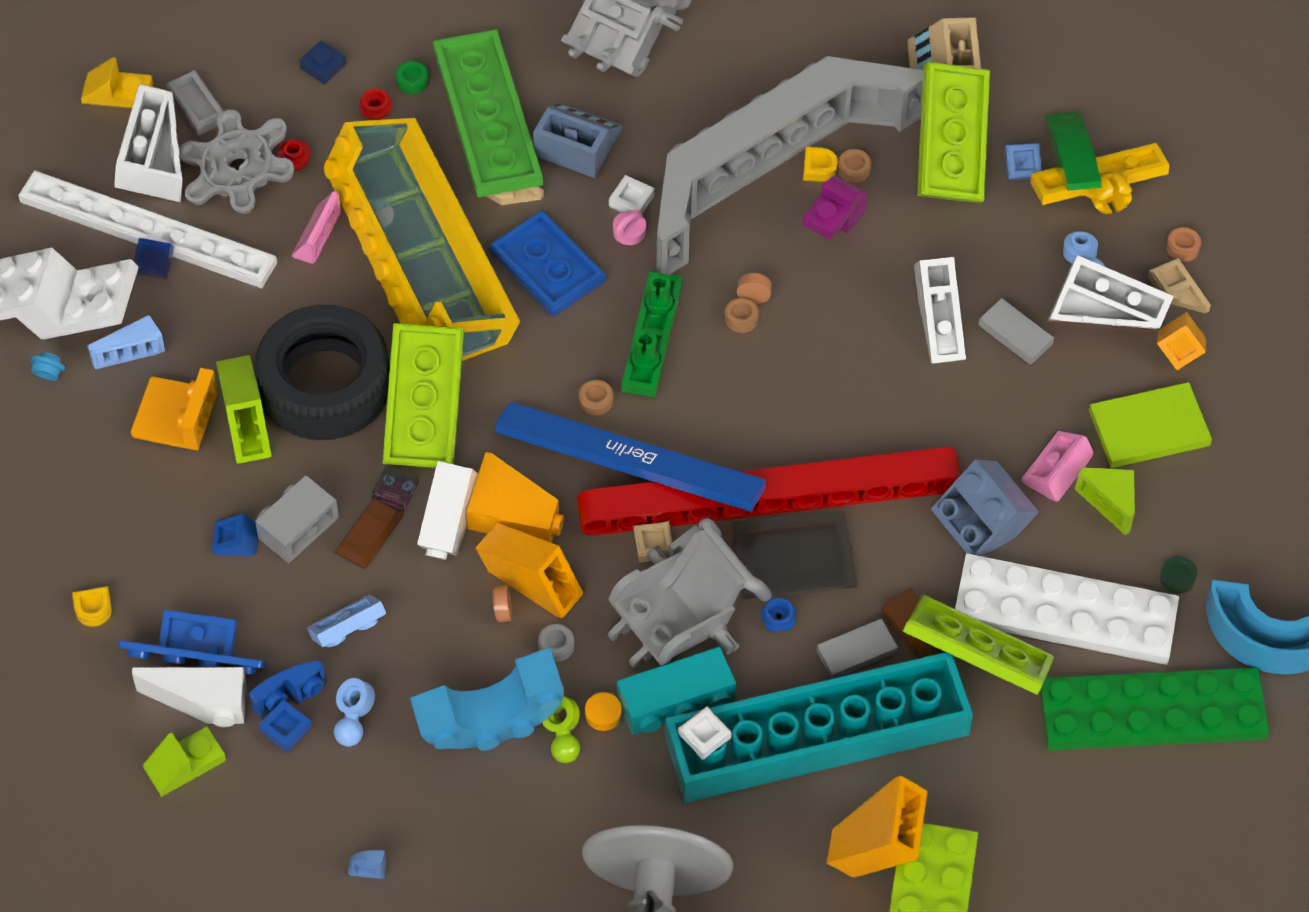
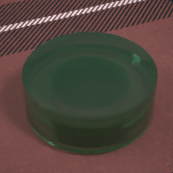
[1159,556,1197,594]

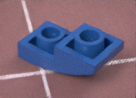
[249,660,326,718]

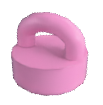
[613,210,646,245]

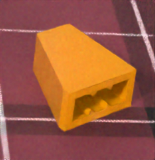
[466,452,564,543]
[475,523,584,619]
[827,776,928,878]

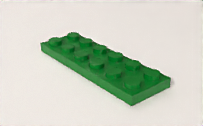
[1040,668,1269,751]

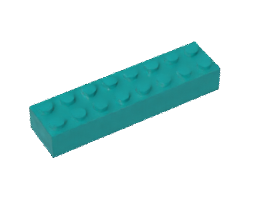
[665,652,973,803]

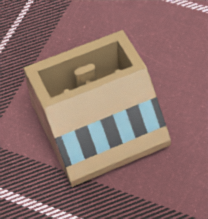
[907,18,981,70]

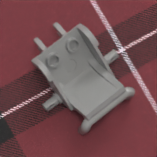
[561,0,692,78]
[608,518,771,669]

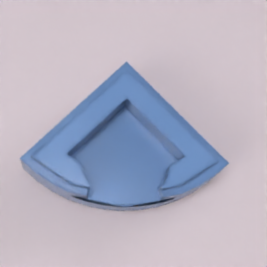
[347,850,387,879]

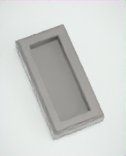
[166,70,224,136]
[978,298,1054,365]
[816,618,898,679]

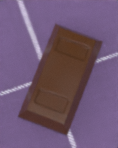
[335,498,403,569]

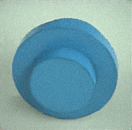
[30,352,65,381]

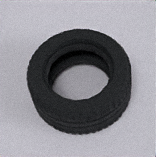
[255,305,390,440]

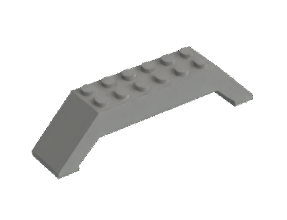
[657,56,923,275]

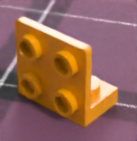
[131,368,218,451]

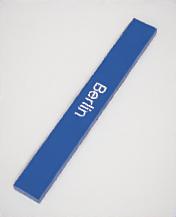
[494,402,766,512]

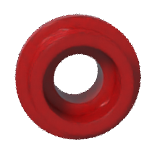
[359,89,392,120]
[277,139,311,171]

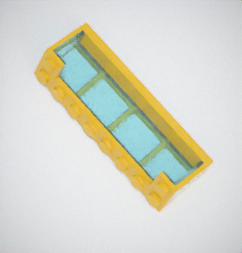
[323,118,520,361]

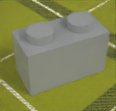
[255,475,339,564]

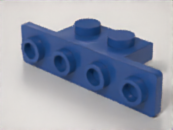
[118,610,268,675]

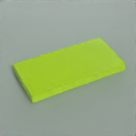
[917,62,990,204]
[382,323,465,468]
[903,595,1054,695]

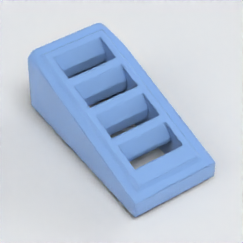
[88,315,165,369]

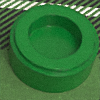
[395,61,429,94]

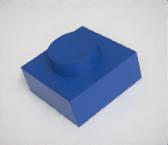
[258,700,312,753]

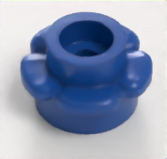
[761,598,796,632]

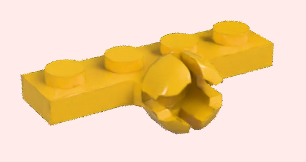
[1031,143,1169,215]

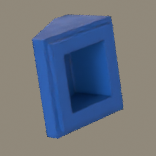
[212,514,258,556]

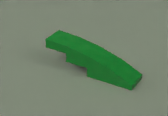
[1045,111,1102,191]

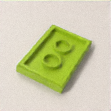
[1089,382,1212,468]

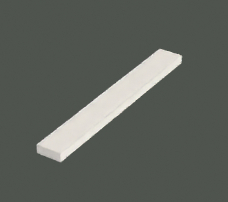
[18,170,277,289]

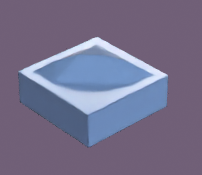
[1004,143,1042,181]

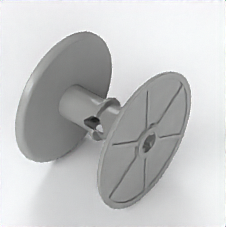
[582,826,733,912]

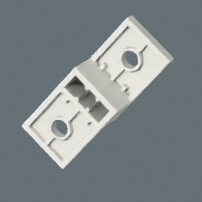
[0,247,139,340]

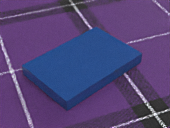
[489,210,606,317]

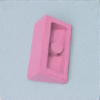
[292,191,341,264]
[1021,431,1094,502]

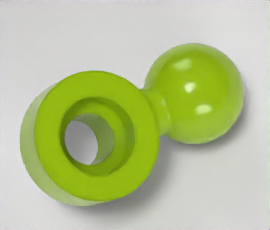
[542,696,580,763]

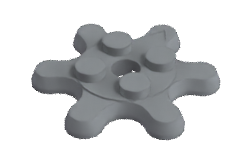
[179,110,294,214]

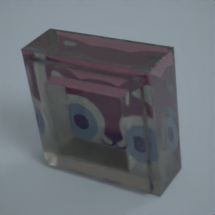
[371,465,419,511]

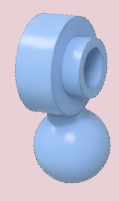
[1063,231,1105,267]
[334,678,375,747]

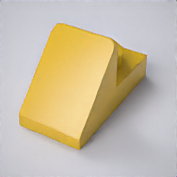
[81,57,153,108]

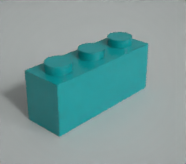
[617,647,736,735]

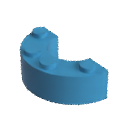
[1206,580,1309,674]
[410,647,564,751]

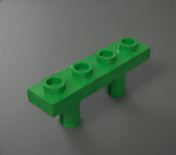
[621,271,683,398]

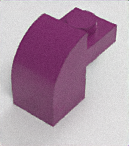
[802,176,867,241]

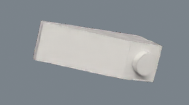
[914,257,966,364]
[132,667,247,727]

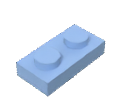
[307,594,386,647]

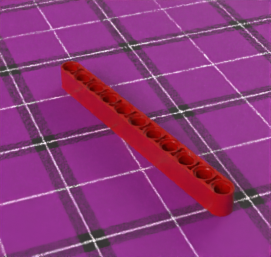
[576,447,962,536]

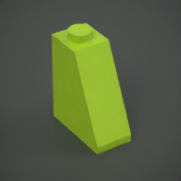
[216,355,272,464]

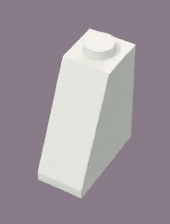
[417,461,478,560]

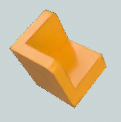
[1157,312,1206,370]

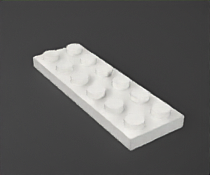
[955,553,1179,665]

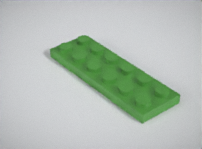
[433,29,543,198]

